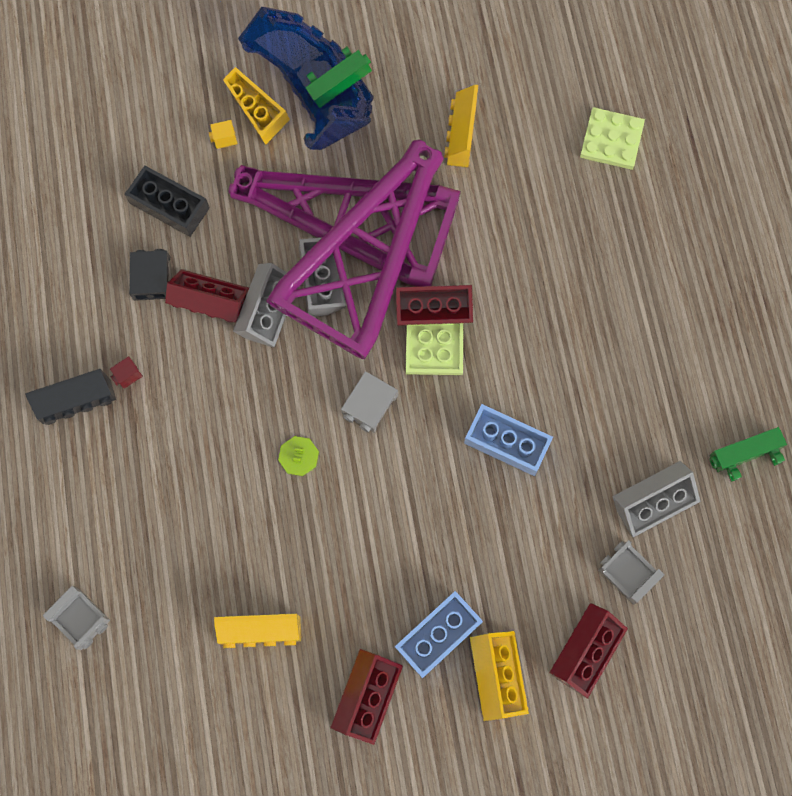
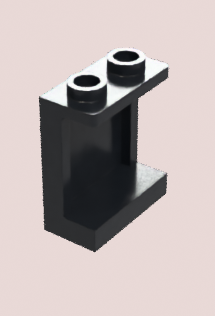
[129,249,170,301]

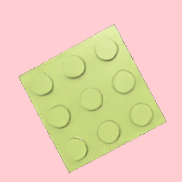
[580,107,645,170]
[406,323,463,375]

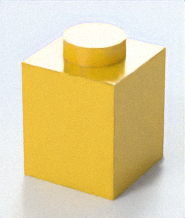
[209,120,238,149]

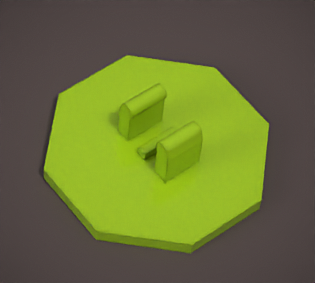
[278,436,319,476]

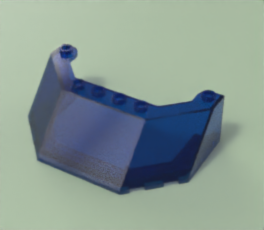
[238,6,374,150]

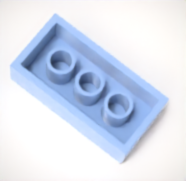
[464,404,553,476]
[395,591,483,679]

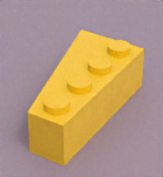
[223,67,290,145]

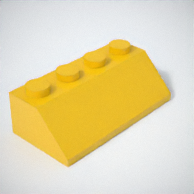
[444,85,478,167]
[214,614,301,648]
[470,631,529,721]

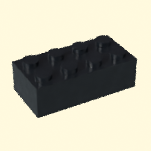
[124,165,210,237]

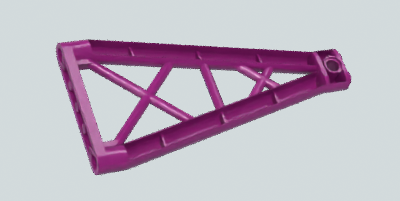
[266,140,444,360]
[228,165,461,287]

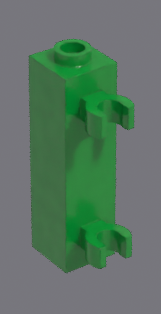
[305,46,372,108]
[709,427,787,482]

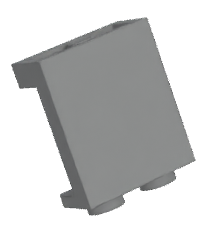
[341,371,398,433]
[599,540,665,605]
[43,586,110,650]

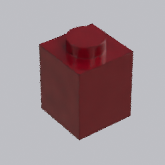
[110,356,143,389]

